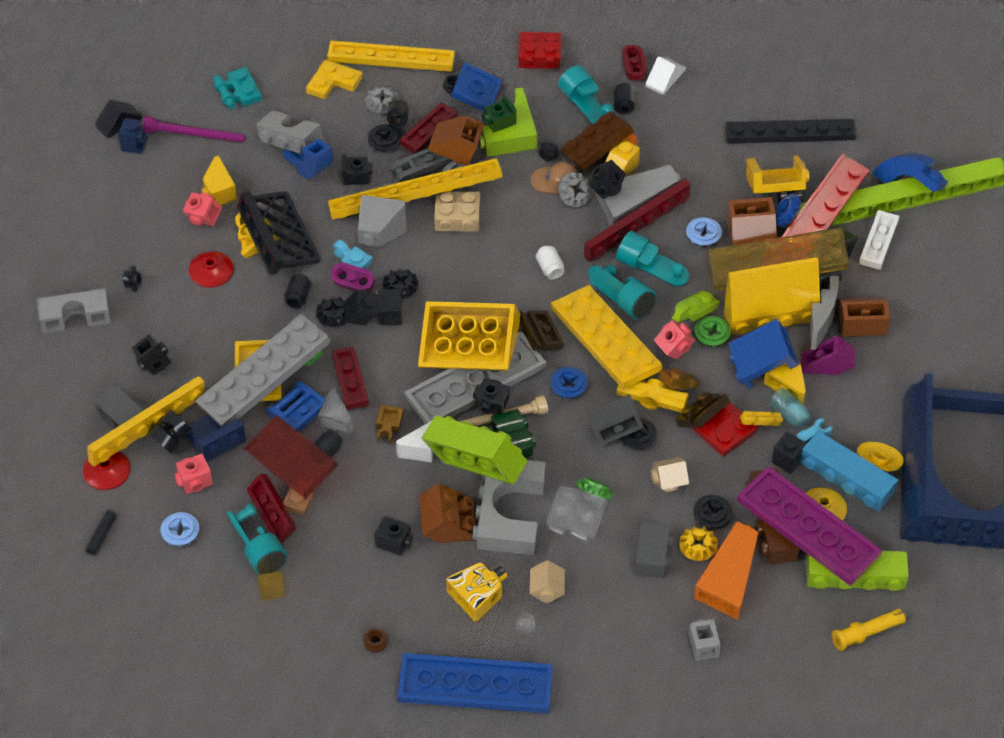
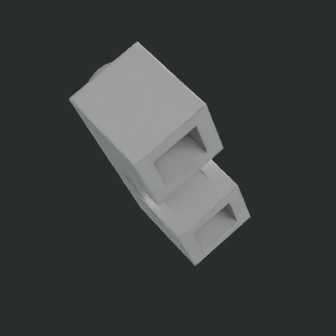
[256,110,325,155]
[37,289,111,334]

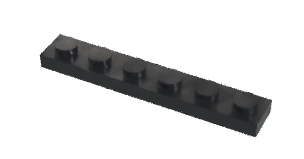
[725,119,856,144]

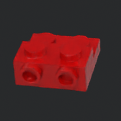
[519,32,561,69]

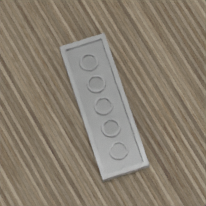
[195,314,331,428]
[404,332,546,424]

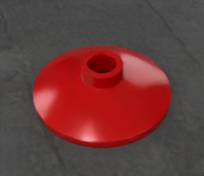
[189,251,234,288]
[83,451,130,490]

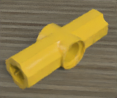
[616,379,689,413]

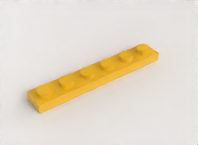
[327,41,455,72]
[87,376,205,467]

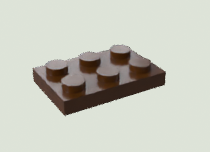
[560,111,634,171]

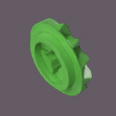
[694,316,731,348]
[576,477,614,499]

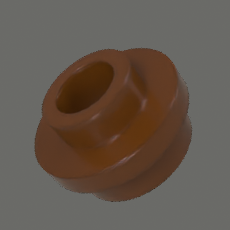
[363,628,388,653]

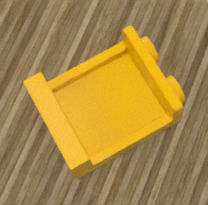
[746,156,810,193]

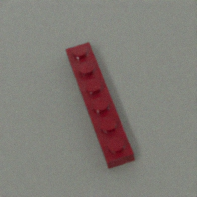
[584,179,691,262]

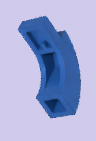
[283,139,333,178]
[872,153,948,192]

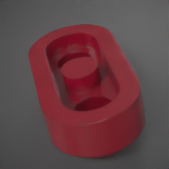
[622,45,647,81]

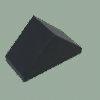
[95,99,142,139]

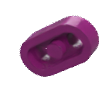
[331,263,375,292]

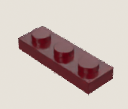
[400,102,458,154]
[332,346,369,410]
[246,473,297,544]

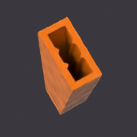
[694,521,758,620]

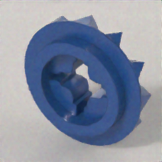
[775,194,801,227]
[551,367,588,400]

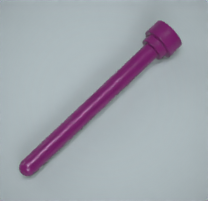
[143,116,246,142]

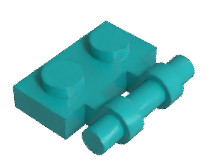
[213,67,262,109]

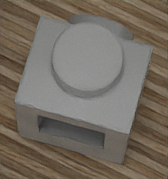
[688,619,721,661]

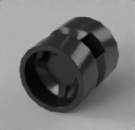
[148,409,193,454]

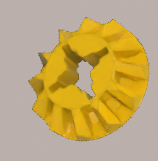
[679,525,718,561]

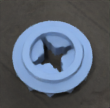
[686,217,722,247]
[160,512,200,548]

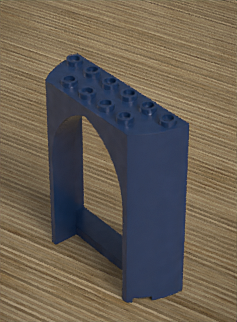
[900,373,1004,549]

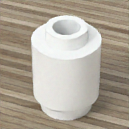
[535,245,564,280]

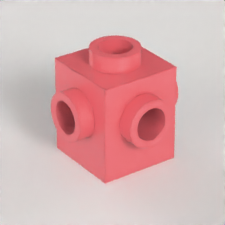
[182,192,223,227]
[654,320,696,360]
[174,454,213,494]

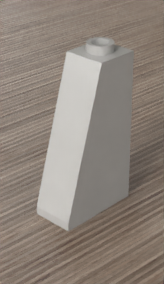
[597,164,681,226]

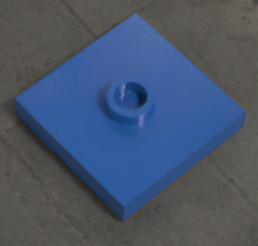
[451,62,502,112]

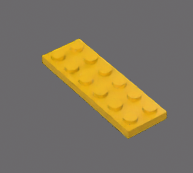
[551,285,662,389]

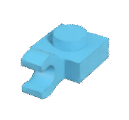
[333,240,373,269]
[796,418,832,443]

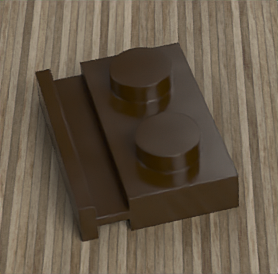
[520,310,565,351]
[675,392,730,428]

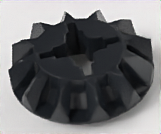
[368,124,402,153]
[383,267,419,299]
[316,296,347,327]
[619,418,657,451]
[693,495,732,530]

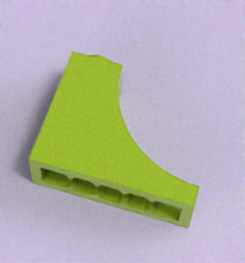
[479,88,537,157]

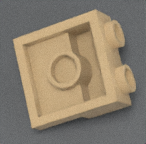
[435,191,480,232]

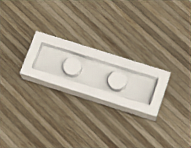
[859,210,899,270]

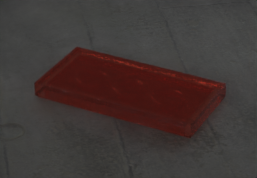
[244,415,338,500]

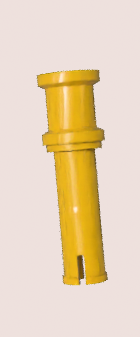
[831,608,906,651]

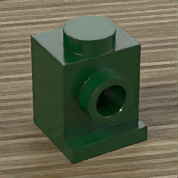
[482,95,517,133]

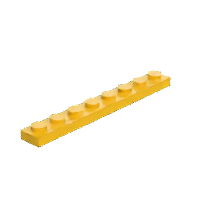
[327,158,503,220]

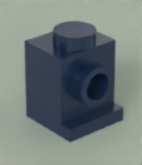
[118,118,148,154]

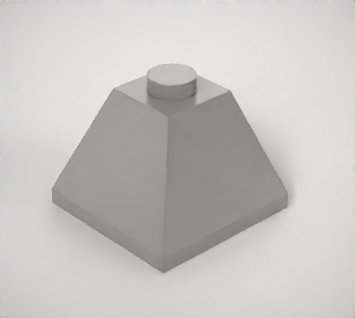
[358,195,407,247]

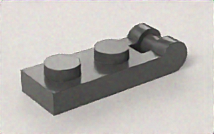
[390,149,453,182]

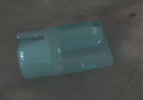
[769,388,811,428]

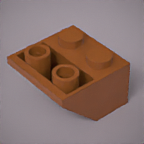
[428,115,484,166]
[726,197,777,252]
[836,296,890,337]
[419,482,476,543]

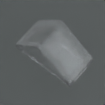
[318,388,354,437]

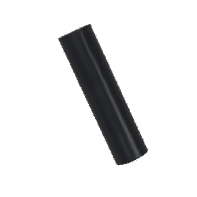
[85,510,117,556]

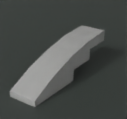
[810,276,839,350]

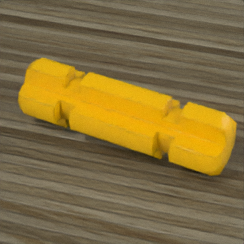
[740,411,783,426]

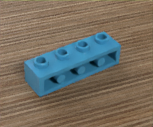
[800,431,898,512]

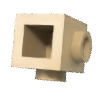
[650,457,689,492]
[530,560,565,603]

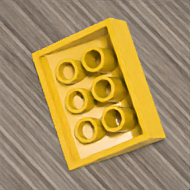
[724,257,820,335]
[418,301,521,371]

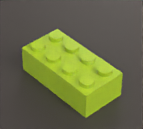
[421,415,528,485]

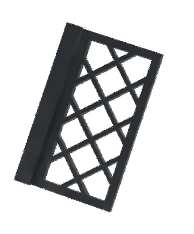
[237,191,321,275]

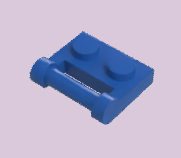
[266,381,328,435]

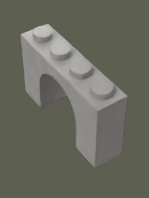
[473,460,546,555]

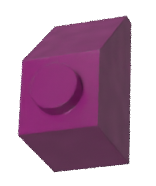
[801,335,855,375]

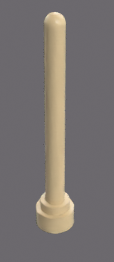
[459,395,548,427]

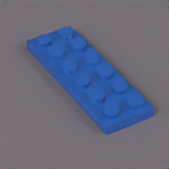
[397,653,553,714]

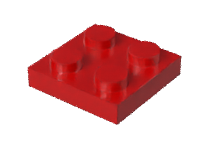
[692,402,758,457]

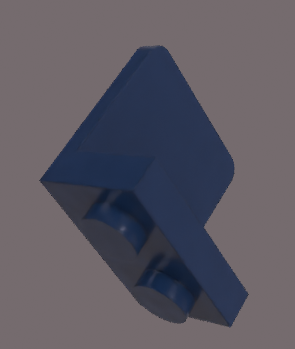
[187,414,246,462]

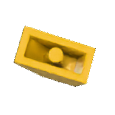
[605,140,640,177]
[201,155,237,205]
[764,363,806,407]

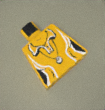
[446,563,508,623]

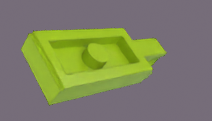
[672,290,720,323]

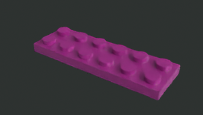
[737,466,883,586]

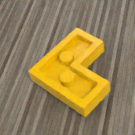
[306,59,363,99]

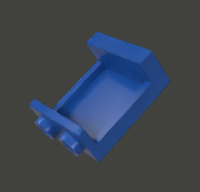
[728,319,799,389]

